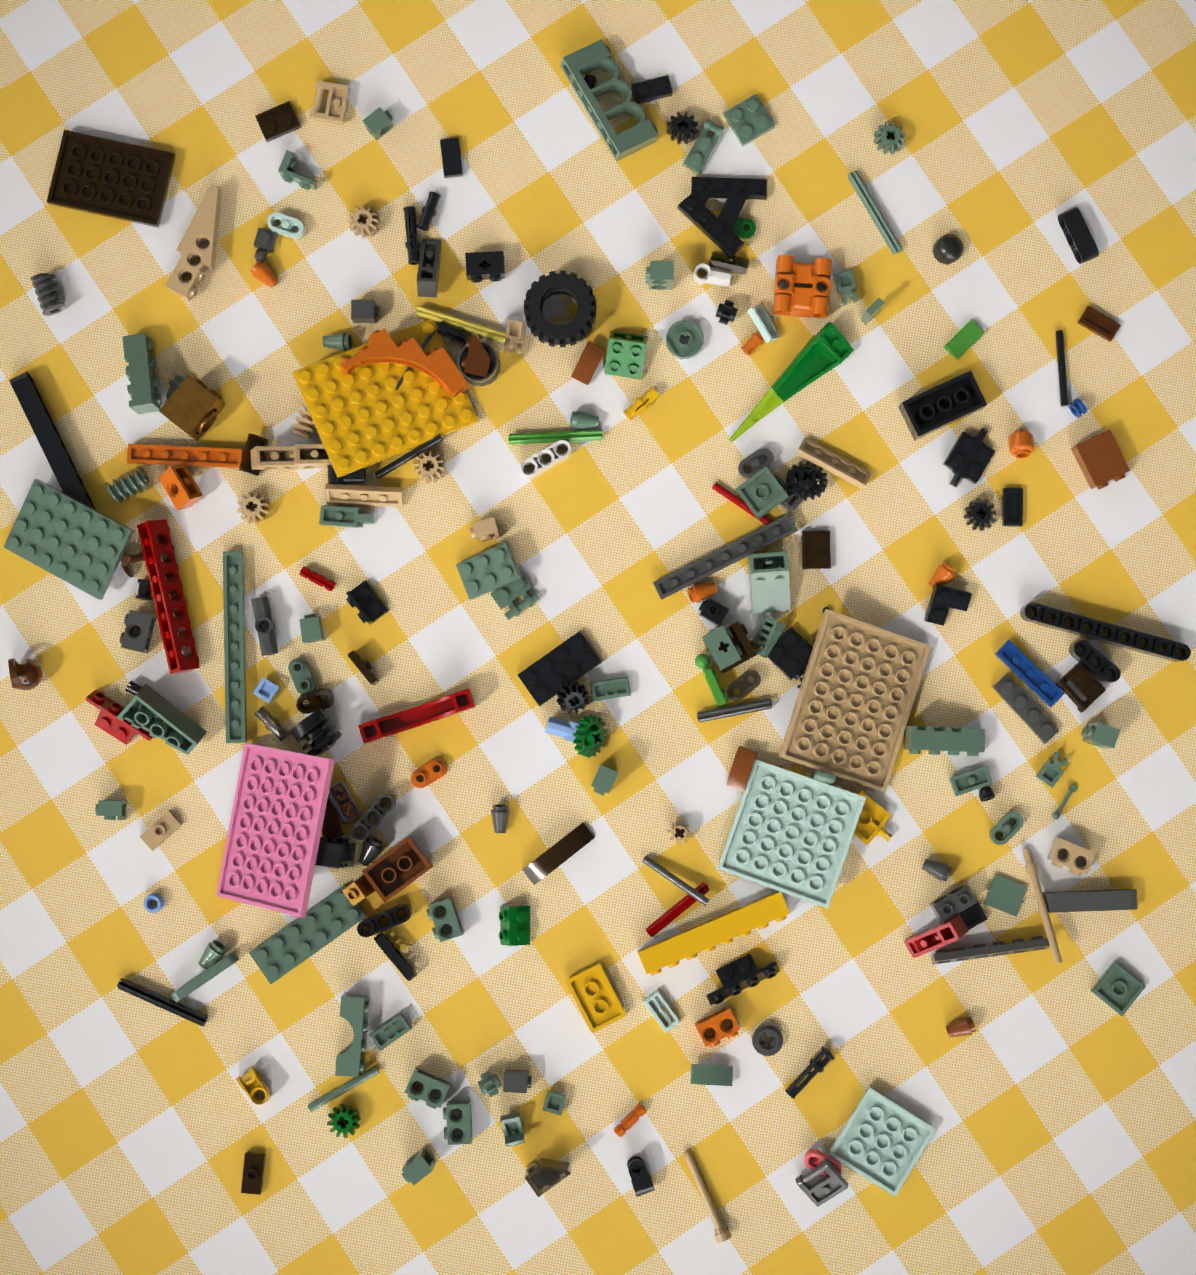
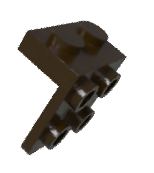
[704,621,757,673]

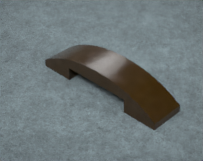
[523,823,595,885]

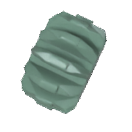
[873,121,906,155]

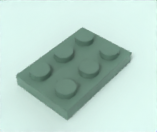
[456,542,522,600]

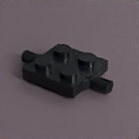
[943,428,995,487]

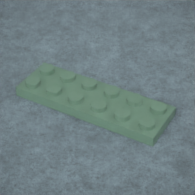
[249,885,367,984]

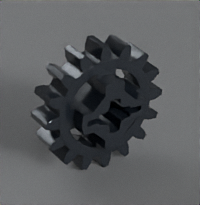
[785,461,828,501]

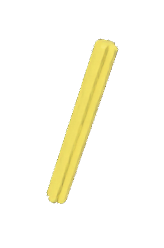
[416,305,506,343]

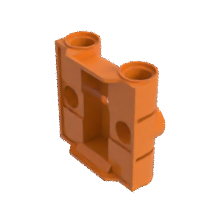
[773,255,832,318]

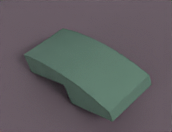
[690,1064,733,1086]

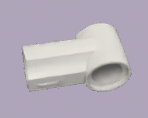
[693,263,731,288]

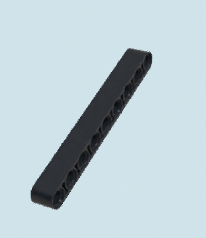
[9,371,96,510]
[1020,603,1191,662]

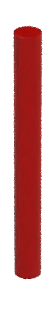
[712,482,774,525]

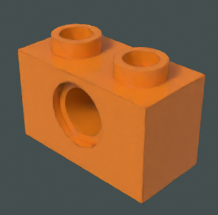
[158,463,203,511]

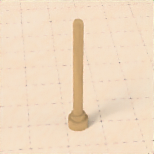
[684,1151,732,1243]

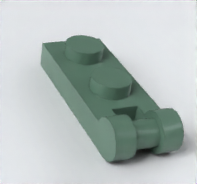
[683,119,725,174]

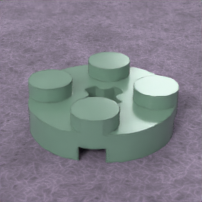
[666,320,704,360]

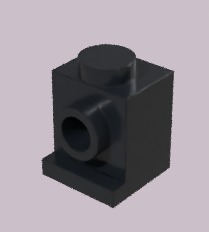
[698,598,729,627]

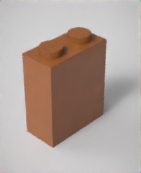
[1071,430,1130,490]

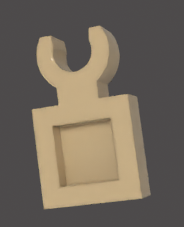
[505,319,527,354]

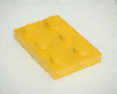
[565,963,627,1033]

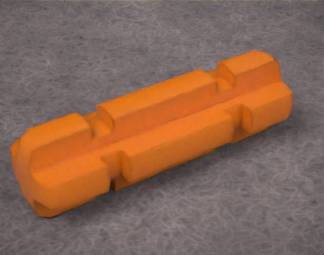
[614,1103,647,1137]

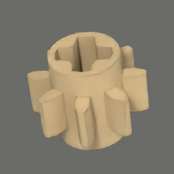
[667,821,691,845]

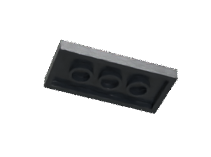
[518,631,602,707]

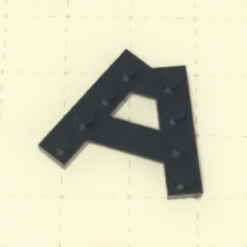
[678,177,767,258]

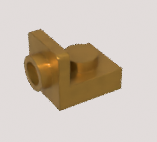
[343,875,375,906]

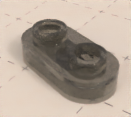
[726,670,761,701]

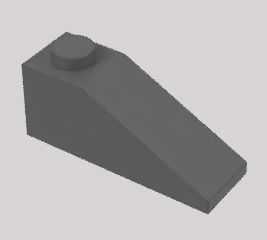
[417,239,441,298]

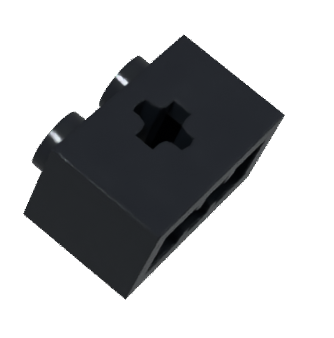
[465,251,505,283]

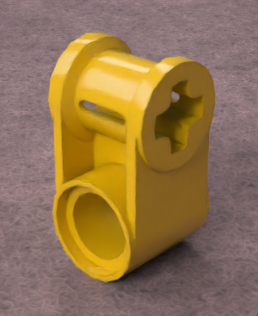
[236,1066,272,1105]

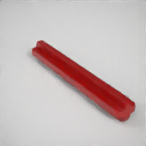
[646,882,710,937]

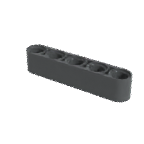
[1042,889,1138,913]

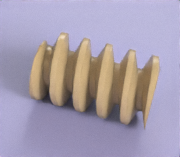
[289,403,316,440]

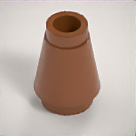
[945,1016,976,1038]

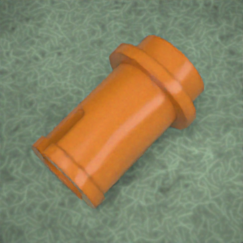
[741,332,764,356]

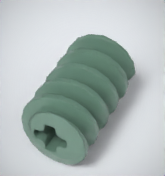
[106,466,150,503]

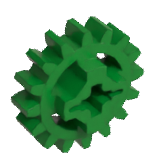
[573,715,607,758]

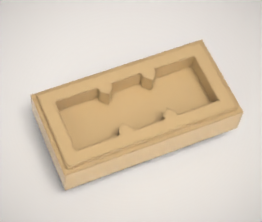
[139,810,182,851]

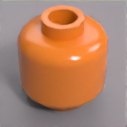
[1008,429,1034,459]

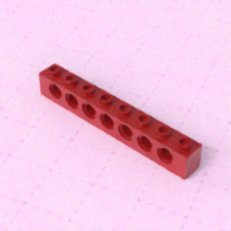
[137,519,200,675]

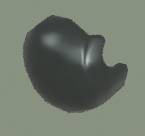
[933,234,964,265]

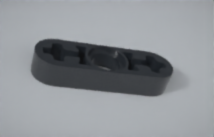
[374,932,417,982]

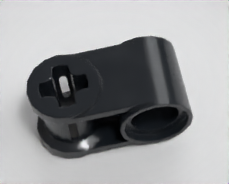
[627,1156,655,1197]

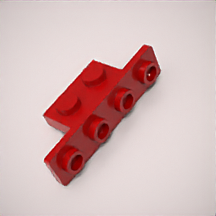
[86,690,154,745]

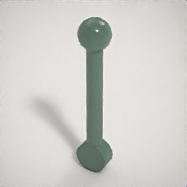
[1052,785,1077,820]

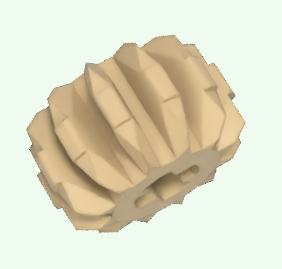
[347,205,380,238]
[413,451,446,484]
[237,492,270,524]

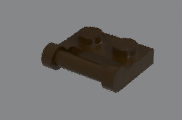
[1055,662,1106,713]

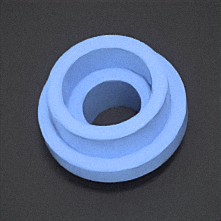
[144,893,164,913]

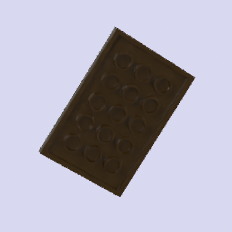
[47,130,176,228]

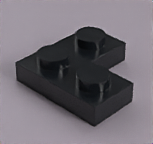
[924,584,972,626]

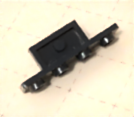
[706,954,780,1005]

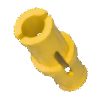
[623,387,659,421]

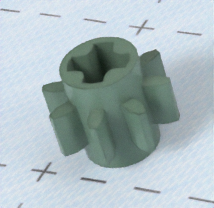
[478,1071,501,1097]

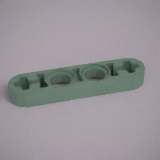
[171,952,239,1003]

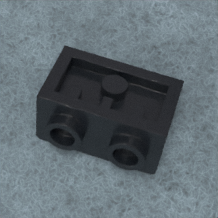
[346,580,389,625]

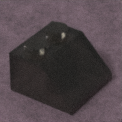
[525,1158,571,1197]

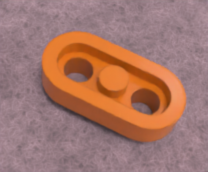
[411,759,447,788]

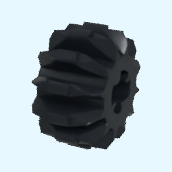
[667,111,698,145]
[963,498,997,531]
[556,681,589,714]

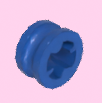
[1068,399,1087,418]

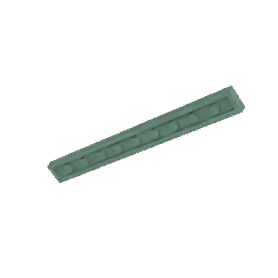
[223,551,247,743]

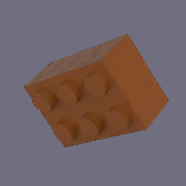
[362,836,434,903]

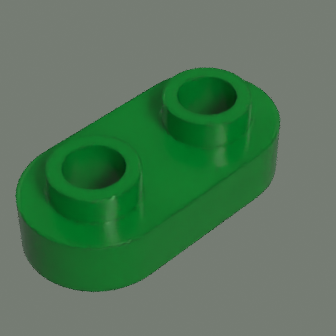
[732,218,756,239]

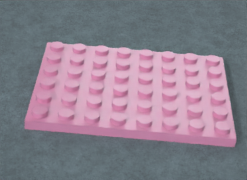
[216,743,335,918]

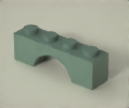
[335,994,370,1077]

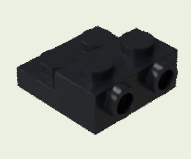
[767,626,813,681]

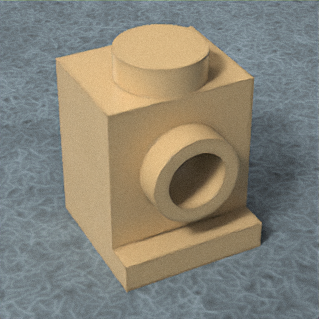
[470,517,500,541]

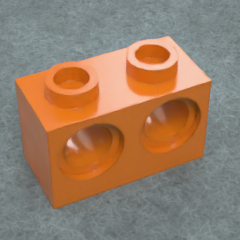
[694,1006,740,1048]

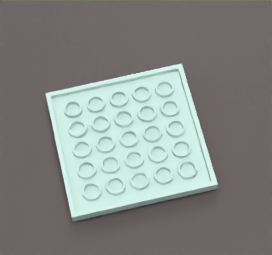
[717,759,866,909]

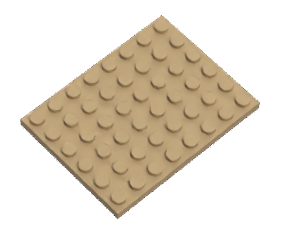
[778,609,931,792]

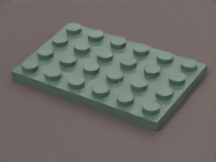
[4,479,134,600]

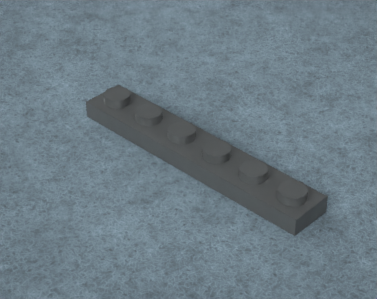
[931,936,1050,965]

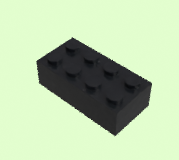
[898,371,987,441]

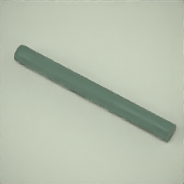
[308,1066,380,1112]

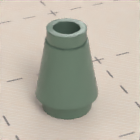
[323,332,352,351]
[570,410,599,429]
[198,940,226,969]

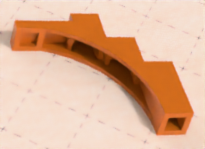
[340,328,468,399]

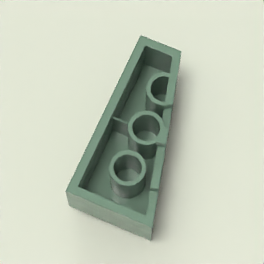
[122,333,163,414]
[117,683,207,755]
[904,726,985,756]

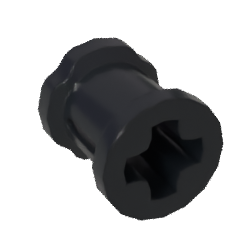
[135,579,153,601]

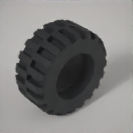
[524,270,596,348]

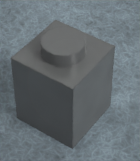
[351,300,380,323]
[503,1069,532,1093]

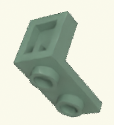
[278,150,317,190]

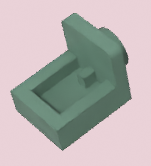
[500,1112,525,1147]

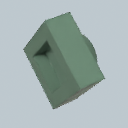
[543,1090,566,1115]

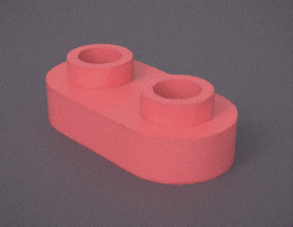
[804,1149,842,1176]

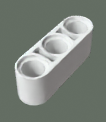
[521,440,571,479]

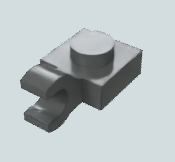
[254,228,278,263]

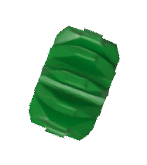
[327,1104,361,1138]

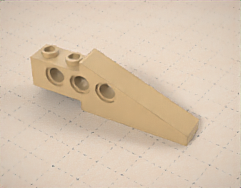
[165,183,222,301]
[250,444,332,471]

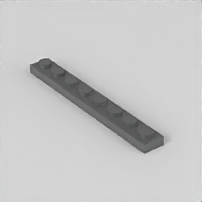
[653,514,798,600]

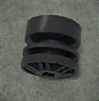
[290,708,342,756]

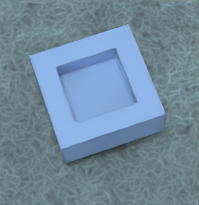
[253,677,280,704]

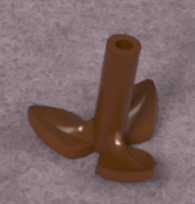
[121,552,145,578]

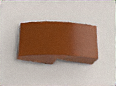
[571,341,605,385]
[726,746,758,791]

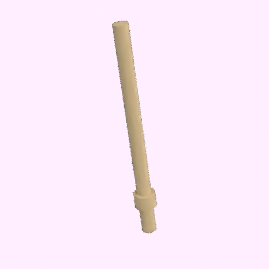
[1022,848,1063,964]

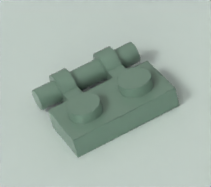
[490,572,540,620]

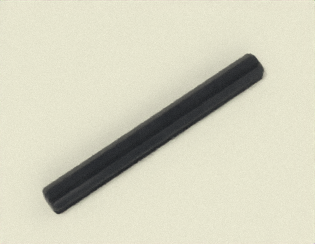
[117,978,208,1026]

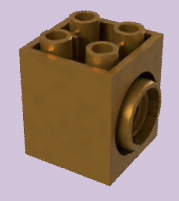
[159,375,225,441]

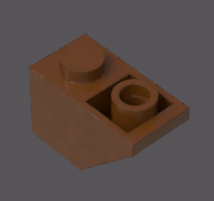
[461,333,491,377]

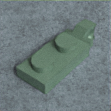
[319,505,374,528]

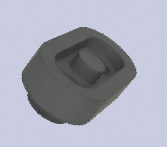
[738,448,774,478]

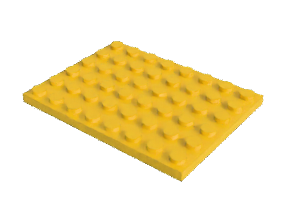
[292,319,479,478]

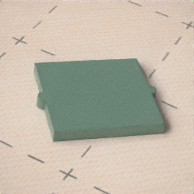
[984,874,1027,916]

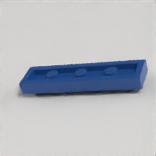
[995,640,1065,707]

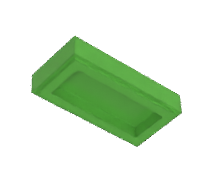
[944,320,984,360]

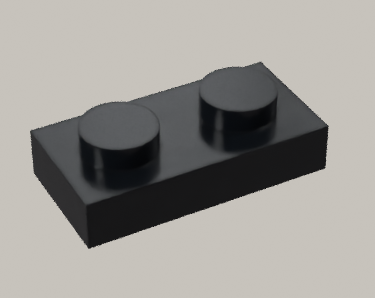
[632,75,673,104]

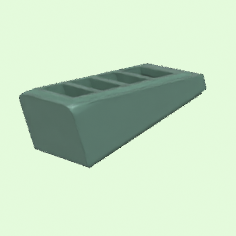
[754,614,786,658]
[811,770,836,785]

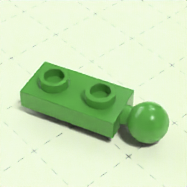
[695,654,728,707]

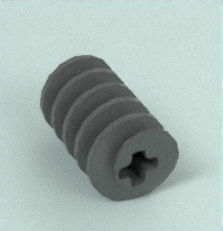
[30,273,65,316]

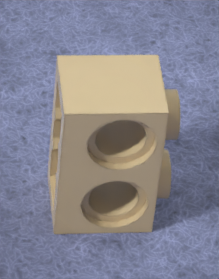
[1047,837,1096,876]

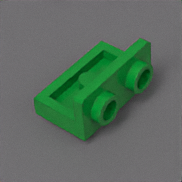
[499,905,530,946]

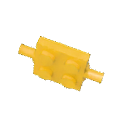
[854,791,893,845]

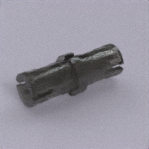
[254,706,290,742]

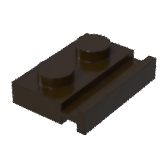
[255,101,301,142]
[802,530,831,569]

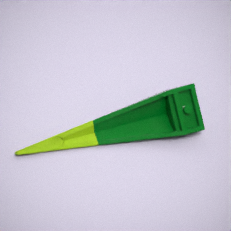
[729,322,854,441]

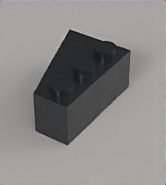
[315,837,356,868]

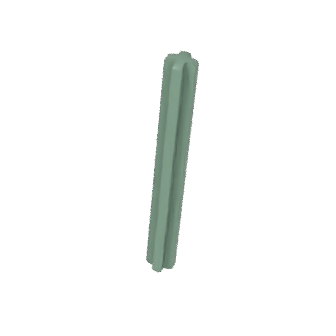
[848,171,902,255]

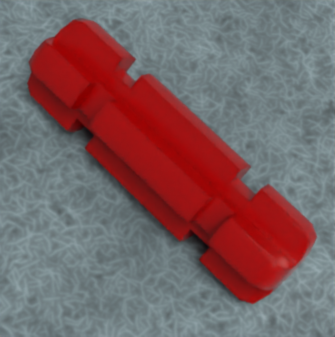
[299,566,336,591]

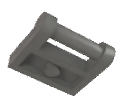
[795,1158,848,1207]

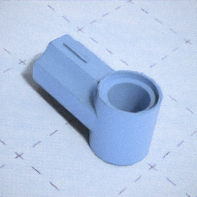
[545,717,580,742]

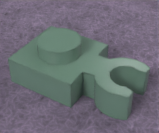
[833,270,857,306]
[1035,752,1069,788]

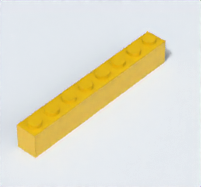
[637,891,790,976]

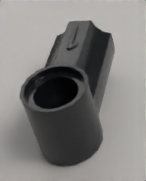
[327,465,366,485]

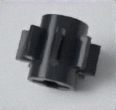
[715,300,738,325]

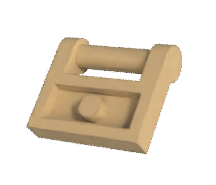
[310,81,350,124]

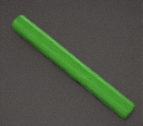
[508,429,603,445]

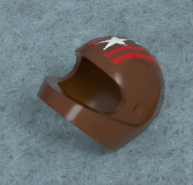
[8,658,42,690]

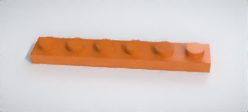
[127,444,244,469]

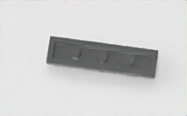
[992,674,1059,744]

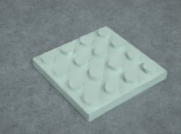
[828,1086,936,1197]

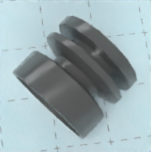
[458,342,500,386]

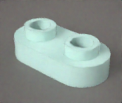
[267,212,305,239]

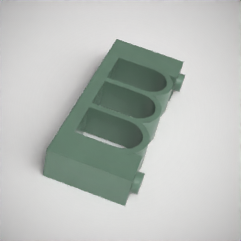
[560,39,658,161]

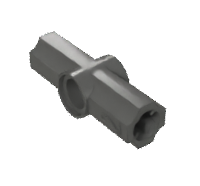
[251,596,279,656]

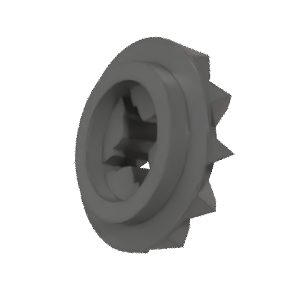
[752,1024,783,1056]

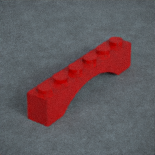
[358,688,476,744]

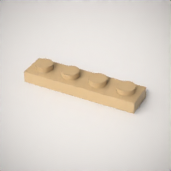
[796,437,872,490]
[325,484,403,507]

